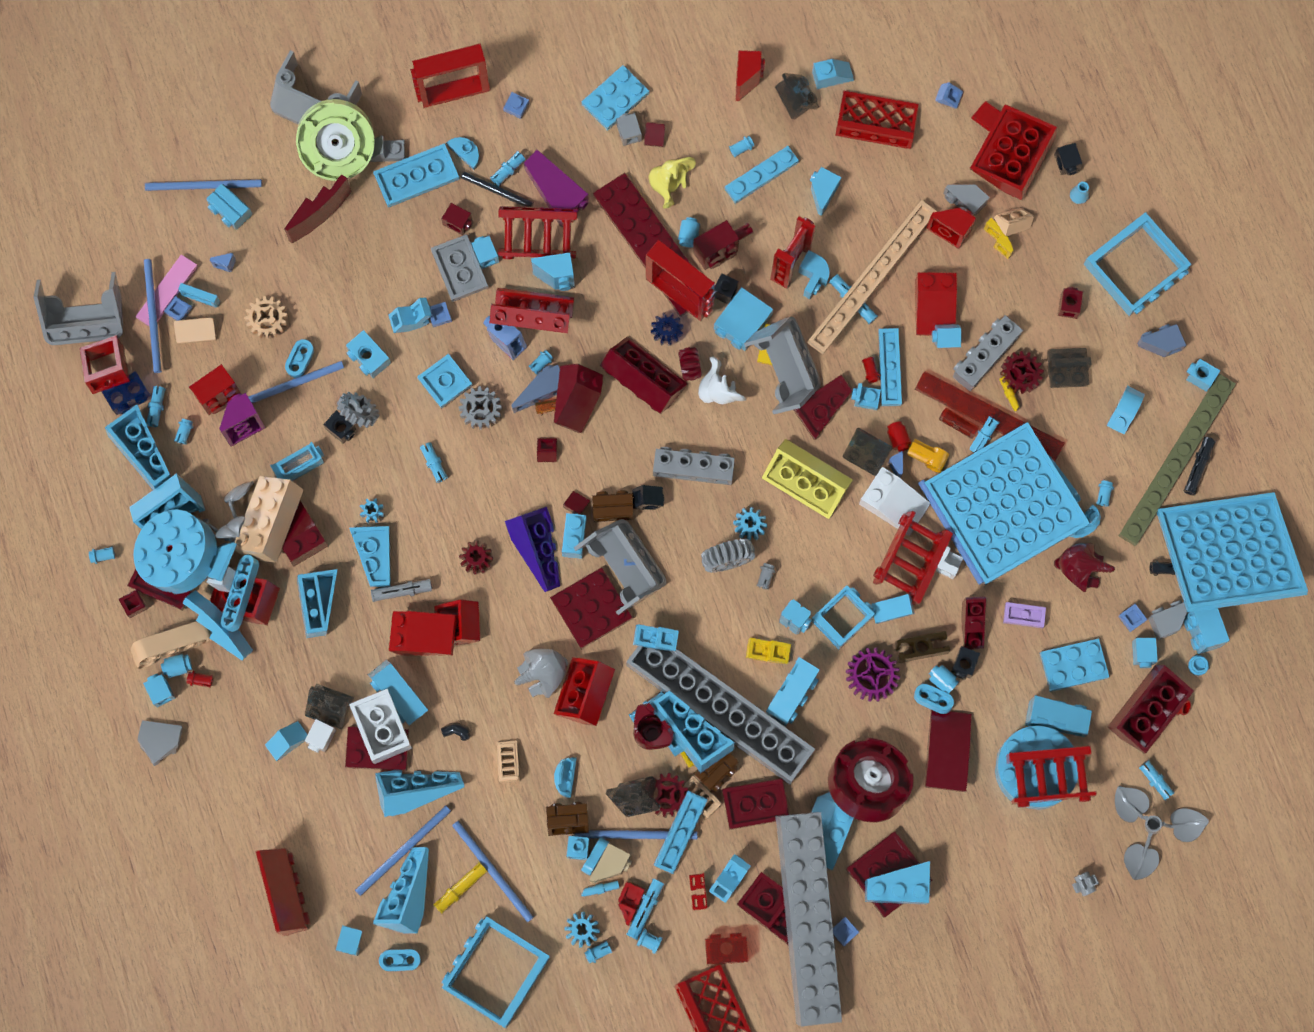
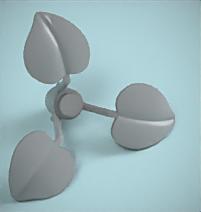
[202,481,254,543]
[1115,786,1209,880]

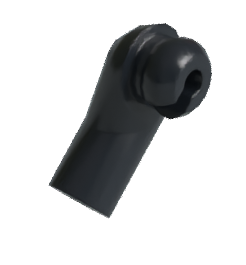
[441,723,471,741]

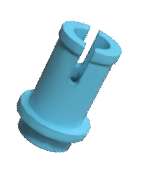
[729,136,755,157]
[528,350,553,375]
[174,418,194,445]
[1096,481,1114,507]
[89,546,115,564]
[584,941,612,963]

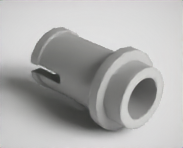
[756,563,776,590]

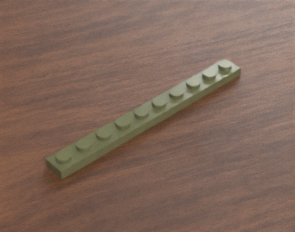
[1118,374,1236,546]

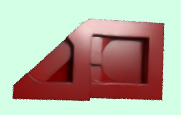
[618,881,645,926]

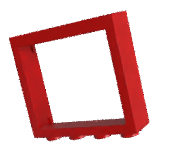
[410,43,490,108]
[646,240,715,322]

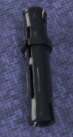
[1183,437,1216,496]

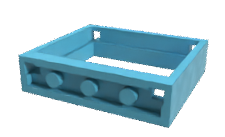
[1084,212,1191,316]
[441,916,550,1028]

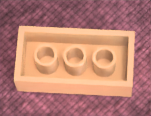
[234,476,303,563]

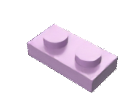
[1003,602,1046,628]

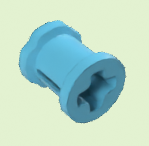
[637,928,662,954]

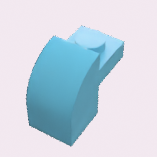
[798,250,829,299]
[388,298,432,333]
[1107,385,1145,434]
[709,854,751,903]

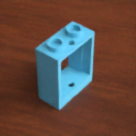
[811,586,875,650]

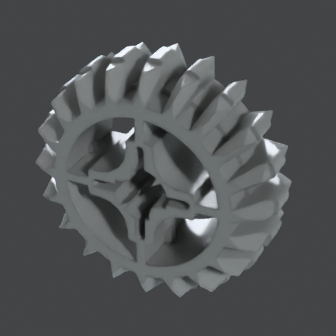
[701,539,755,573]

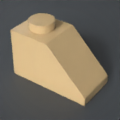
[589,843,632,883]

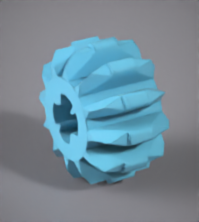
[733,507,767,540]
[564,912,600,948]

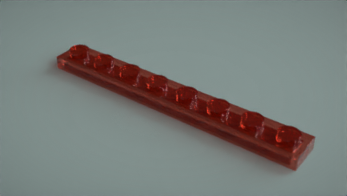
[915,371,1065,461]

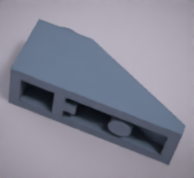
[511,365,560,413]

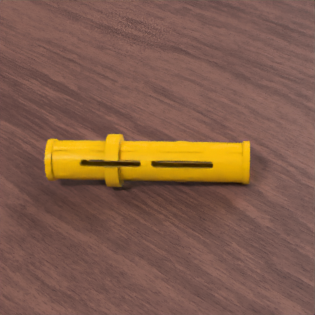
[433,862,487,914]

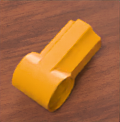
[907,439,950,473]

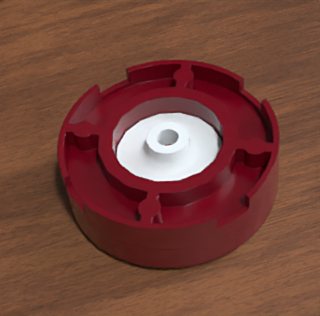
[828,738,914,822]

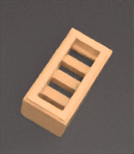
[497,741,520,783]
[683,776,722,819]

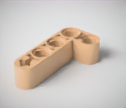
[130,621,212,669]

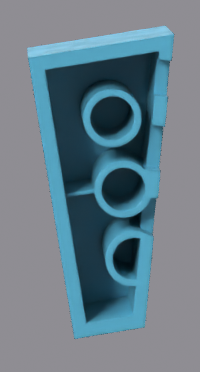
[105,405,171,490]

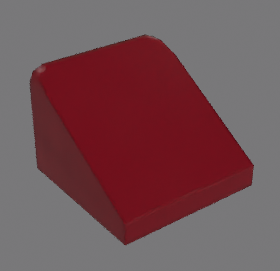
[644,123,665,147]
[537,438,557,462]
[563,491,590,515]
[119,589,148,618]

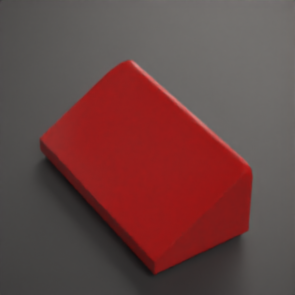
[971,101,1001,132]

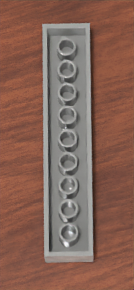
[626,646,815,784]
[776,812,842,1026]

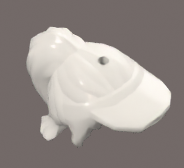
[698,356,746,404]

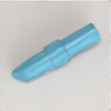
[581,880,619,896]

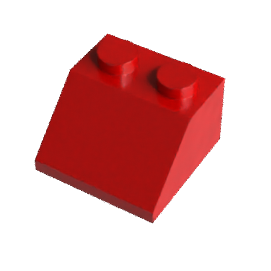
[735,50,765,101]
[926,208,976,249]
[434,599,480,645]

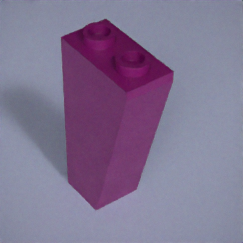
[524,150,589,227]

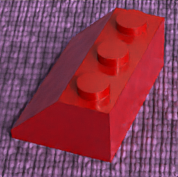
[553,657,615,726]

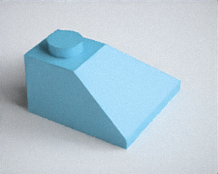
[206,542,237,581]

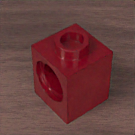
[441,203,473,235]
[1058,287,1083,319]

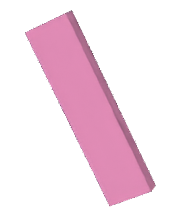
[136,255,198,327]

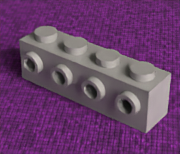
[953,315,1023,392]
[653,447,735,485]

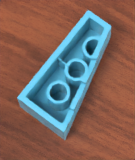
[653,691,735,773]

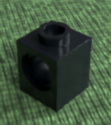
[1054,143,1082,176]
[714,273,739,304]
[323,410,356,444]
[632,485,665,510]
[951,646,980,680]

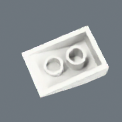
[859,467,930,536]
[349,689,412,764]

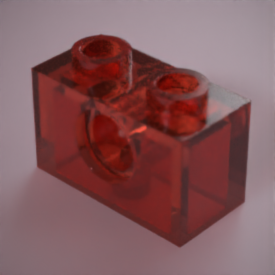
[705,933,748,965]

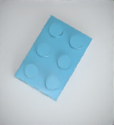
[581,65,649,131]
[1040,639,1109,692]

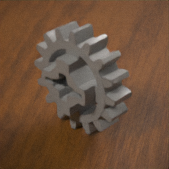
[459,386,502,430]
[337,392,379,428]

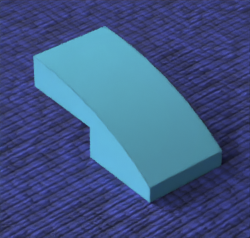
[633,624,679,651]

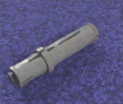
[371,579,432,602]

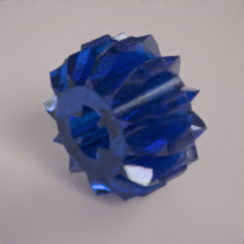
[651,312,684,346]

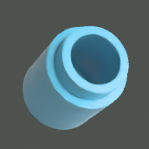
[678,217,700,248]
[161,654,192,678]
[929,665,959,693]

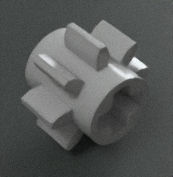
[1072,871,1099,896]

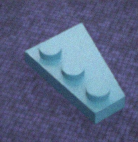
[349,526,391,587]

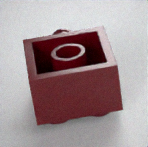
[693,220,753,270]

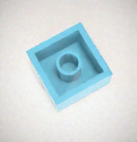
[1184,608,1230,654]

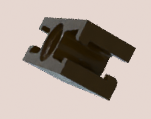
[895,631,950,663]

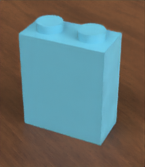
[714,287,773,351]

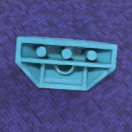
[811,792,853,870]

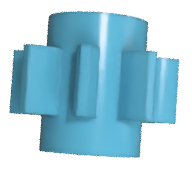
[360,498,384,523]

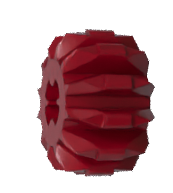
[678,347,702,381]
[459,541,493,575]

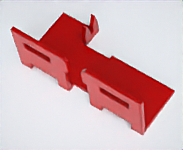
[689,873,707,910]

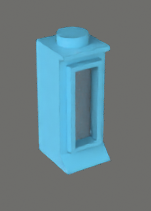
[270,442,324,481]

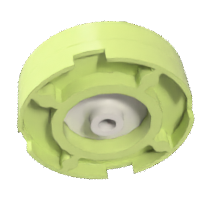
[296,99,374,181]

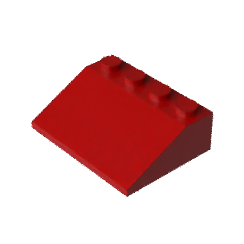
[970,104,1057,200]
[255,848,311,936]

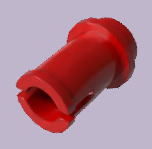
[862,357,881,383]
[186,670,213,688]

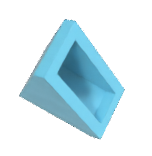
[265,721,308,761]

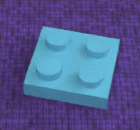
[417,354,473,409]

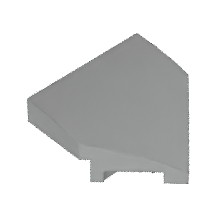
[138,720,183,766]

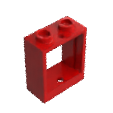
[79,335,130,394]

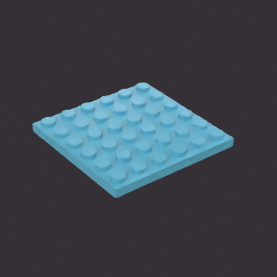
[924,422,1090,585]
[1157,492,1308,612]

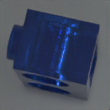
[101,371,151,415]

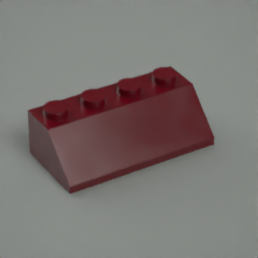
[600,336,688,414]
[1108,665,1194,754]

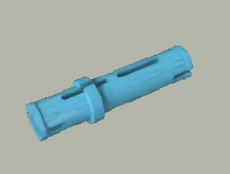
[829,274,878,324]
[626,879,665,940]

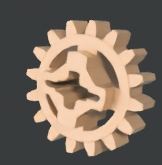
[244,296,288,339]

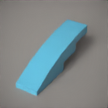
[183,590,253,660]

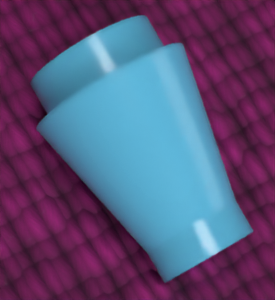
[1070,182,1089,204]

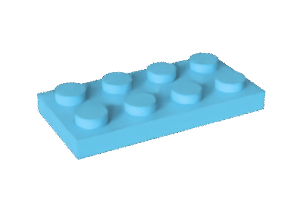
[373,143,459,208]

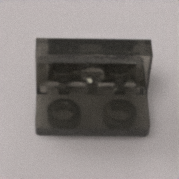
[775,73,819,119]
[1047,348,1092,388]
[842,428,893,476]
[305,684,354,729]
[606,776,660,817]

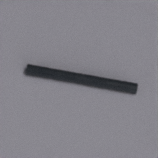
[461,171,534,207]

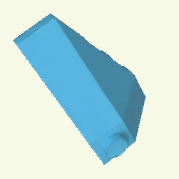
[375,770,464,817]
[373,847,429,933]

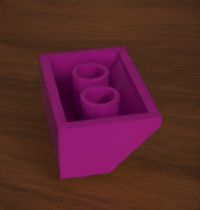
[219,393,265,447]

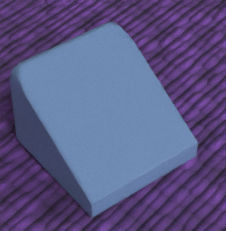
[935,82,963,109]
[210,253,236,272]
[888,451,903,478]

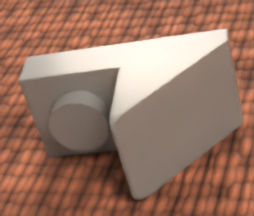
[369,136,405,162]

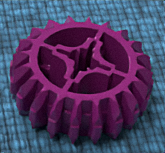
[845,647,900,702]

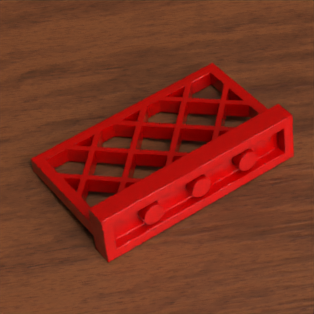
[835,90,919,149]
[674,965,751,1032]

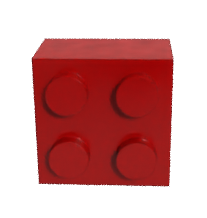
[189,364,241,415]

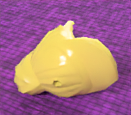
[649,157,696,209]

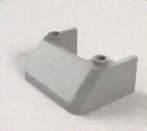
[270,50,362,124]
[33,272,123,345]
[744,317,820,414]
[574,519,666,615]

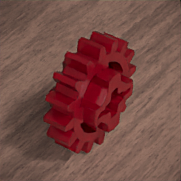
[1000,351,1044,394]
[645,773,689,818]

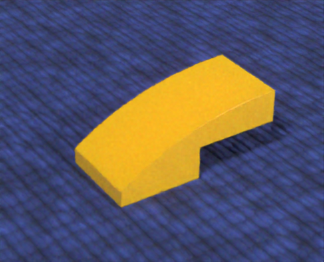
[984,218,1013,259]
[746,638,791,664]

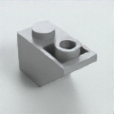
[943,185,990,217]
[1148,600,1187,640]

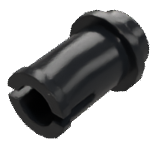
[1149,560,1175,576]

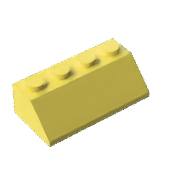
[762,439,853,519]

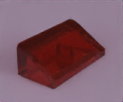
[939,408,979,439]

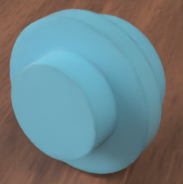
[1188,655,1209,676]

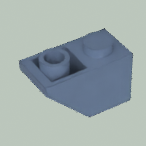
[1137,324,1186,357]

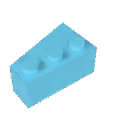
[129,473,205,529]
[297,569,338,638]
[765,657,820,727]
[368,660,428,725]
[1025,695,1092,737]
[865,861,930,905]

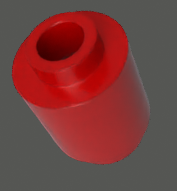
[887,421,912,452]

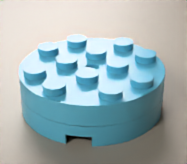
[133,510,217,594]
[995,726,1078,810]

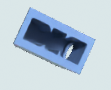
[483,316,527,360]

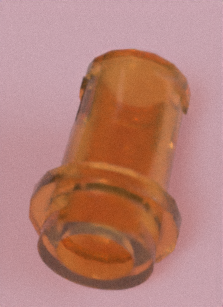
[535,399,556,416]

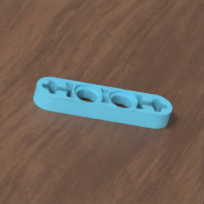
[221,555,259,632]

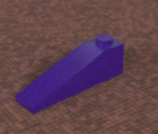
[505,507,560,592]

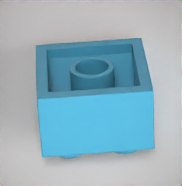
[531,253,575,291]

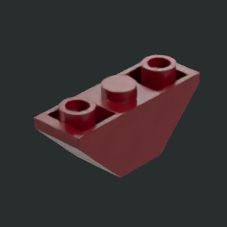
[961,596,986,649]

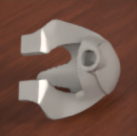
[514,649,568,698]

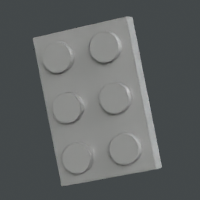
[431,234,488,302]

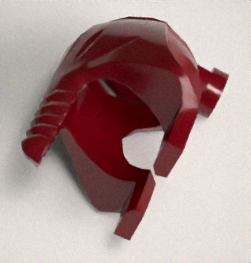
[1054,543,1115,592]
[633,703,674,750]

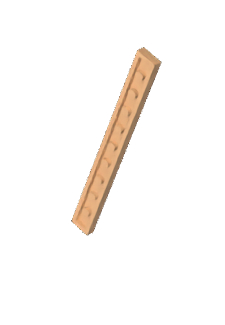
[807,200,937,355]

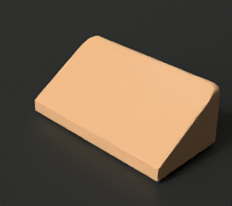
[994,207,1034,236]
[174,318,216,344]

